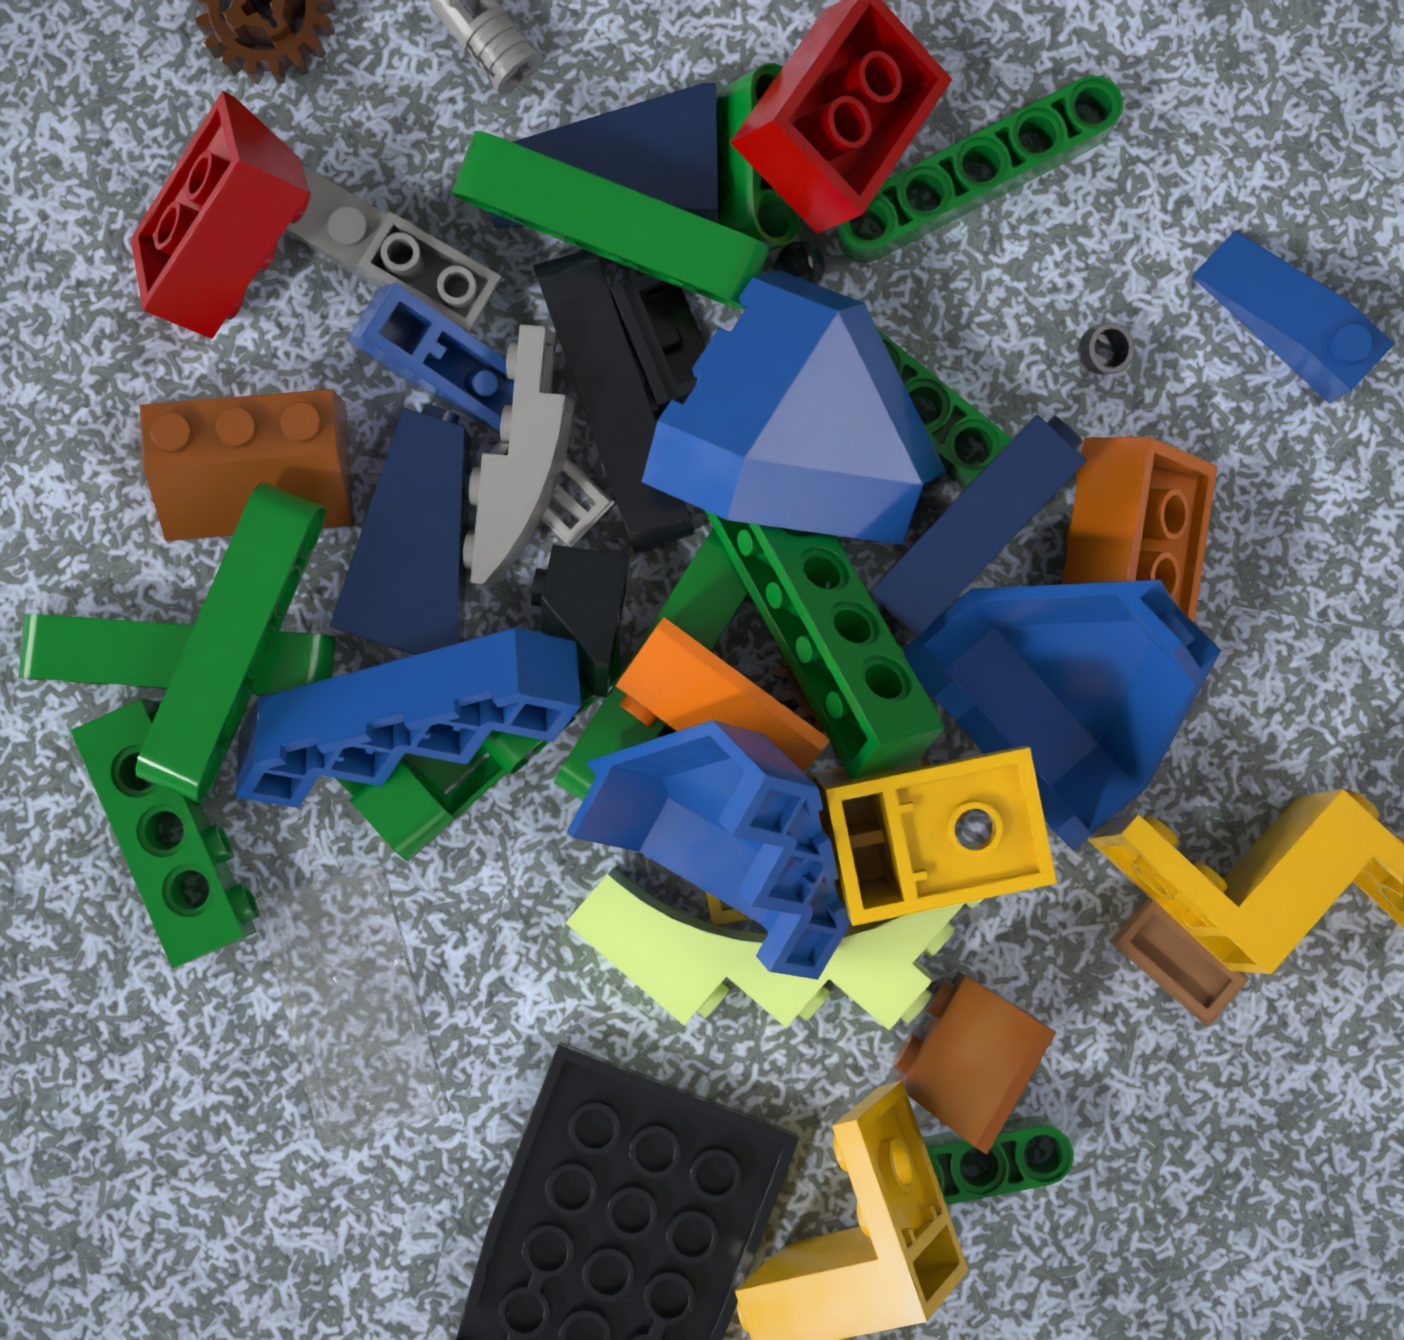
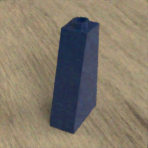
[478,83,718,228]
[329,404,471,655]
[870,414,1087,638]

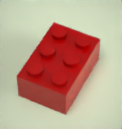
[730,0,952,234]

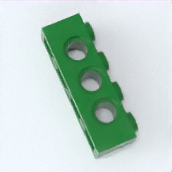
[70,699,259,969]

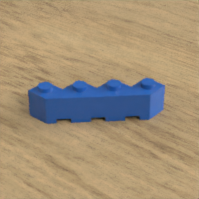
[236,628,581,808]

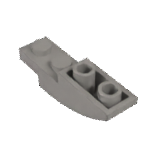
[285,165,502,333]
[463,325,576,584]

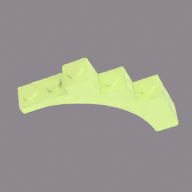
[566,841,983,1030]

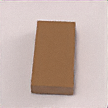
[1109,896,1249,1027]

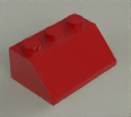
[131,91,310,339]

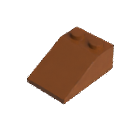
[892,970,1057,1154]

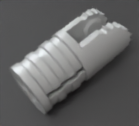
[429,0,543,95]

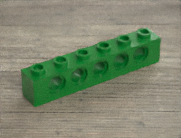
[704,510,946,780]

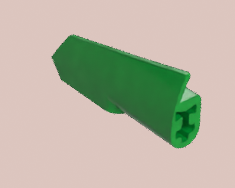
[335,637,621,862]

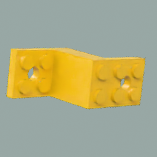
[705,746,1057,926]
[1087,789,1404,974]
[735,1080,969,1340]

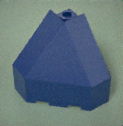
[642,270,947,545]
[902,580,1221,851]
[567,720,850,980]

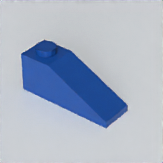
[1191,231,1395,404]
[346,282,554,435]

